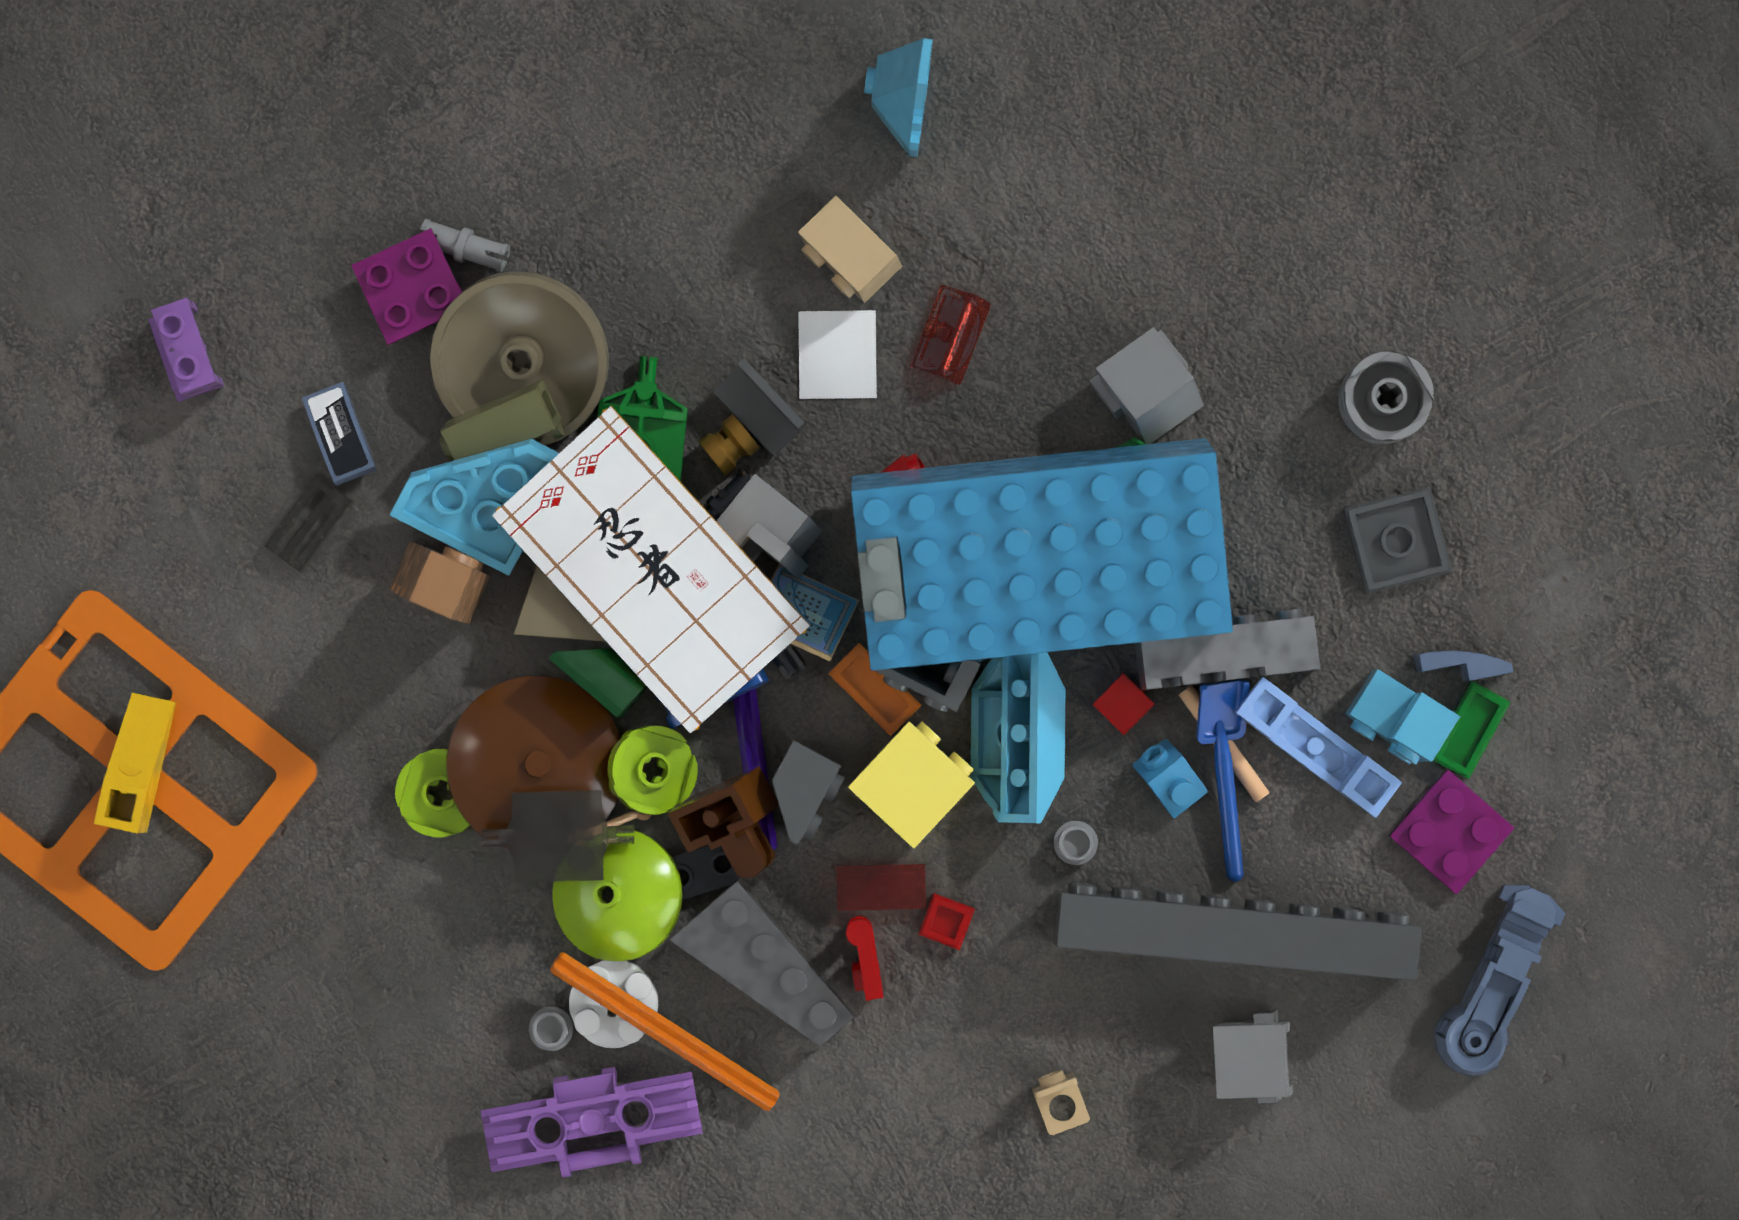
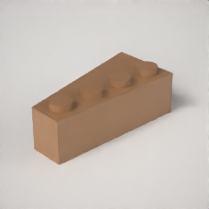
[389,541,491,624]

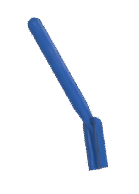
[1196,679,1250,882]

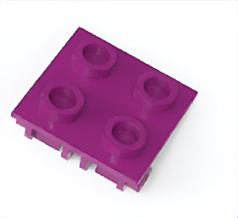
[351,228,462,345]

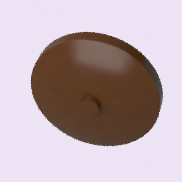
[446,676,621,853]

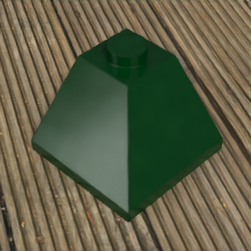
[549,648,648,718]

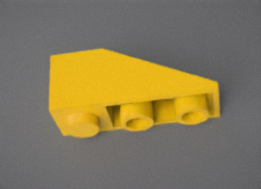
[94,693,176,834]

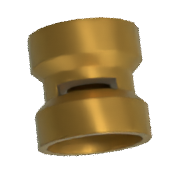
[698,414,760,476]

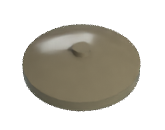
[430,271,609,445]

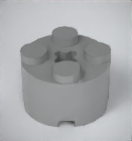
[1339,352,1434,444]

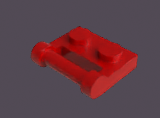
[846,916,884,1001]

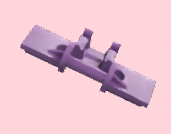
[481,1067,703,1178]

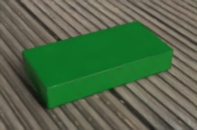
[1433,681,1511,780]

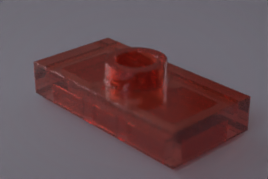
[836,864,926,911]

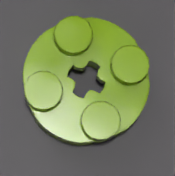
[607,725,698,815]
[395,749,470,838]

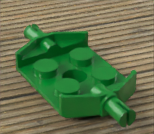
[598,356,688,482]

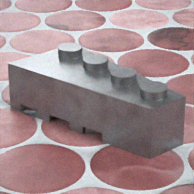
[1135,609,1320,690]
[670,880,854,1046]

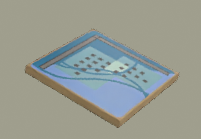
[771,564,859,661]

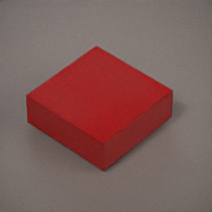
[1092,673,1155,736]
[918,893,975,950]

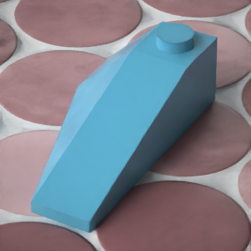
[864,38,933,157]

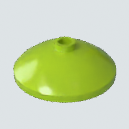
[552,828,682,962]

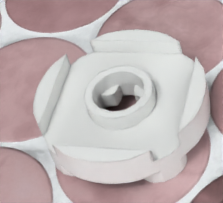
[569,960,659,1048]

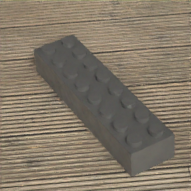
[1053,882,1422,981]

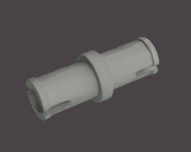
[420,219,510,272]

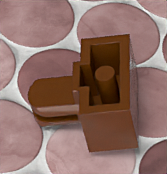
[667,766,780,878]

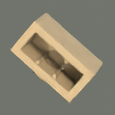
[798,195,902,303]

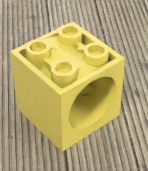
[848,721,975,849]

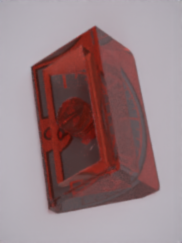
[910,284,990,385]

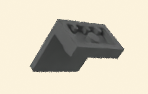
[877,659,983,712]

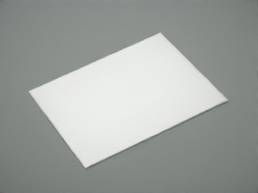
[798,310,877,399]

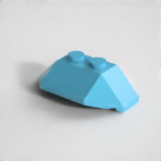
[970,652,1066,823]

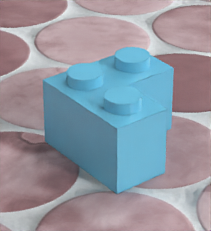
[1344,669,1460,765]

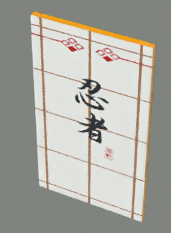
[492,406,810,733]

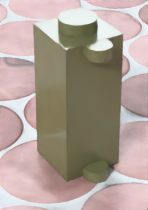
[439,379,564,461]

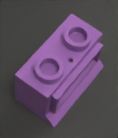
[148,298,224,402]

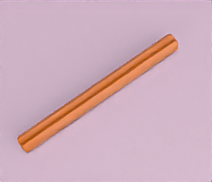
[550,952,780,1111]

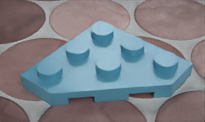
[390,439,559,576]

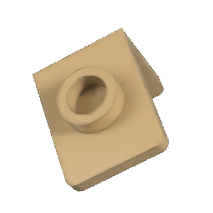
[1031,1070,1090,1135]

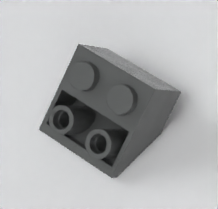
[772,740,845,845]

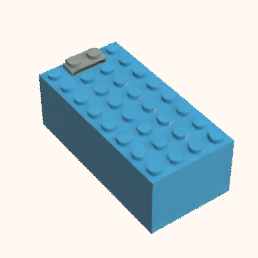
[851,438,1233,671]

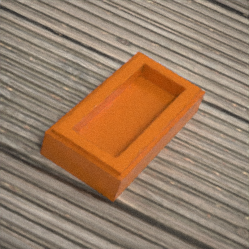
[828,643,922,736]

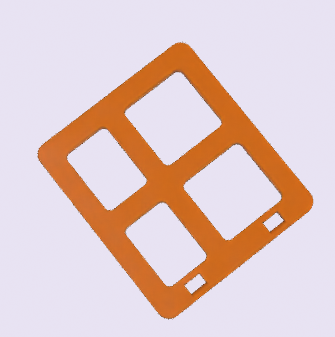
[0,590,318,971]

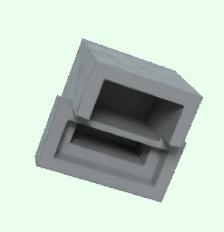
[1089,327,1204,444]
[716,474,822,579]
[1213,1010,1293,1103]

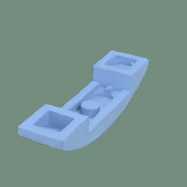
[1235,676,1402,818]

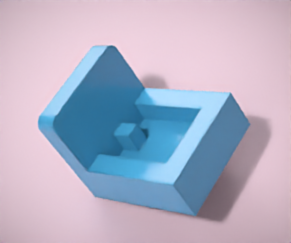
[1132,739,1209,819]

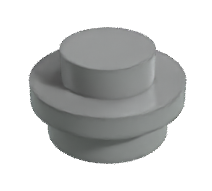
[1053,821,1098,865]
[529,1006,573,1051]

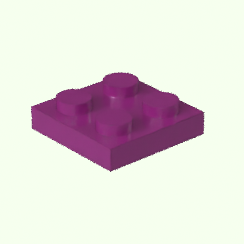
[1388,769,1515,895]

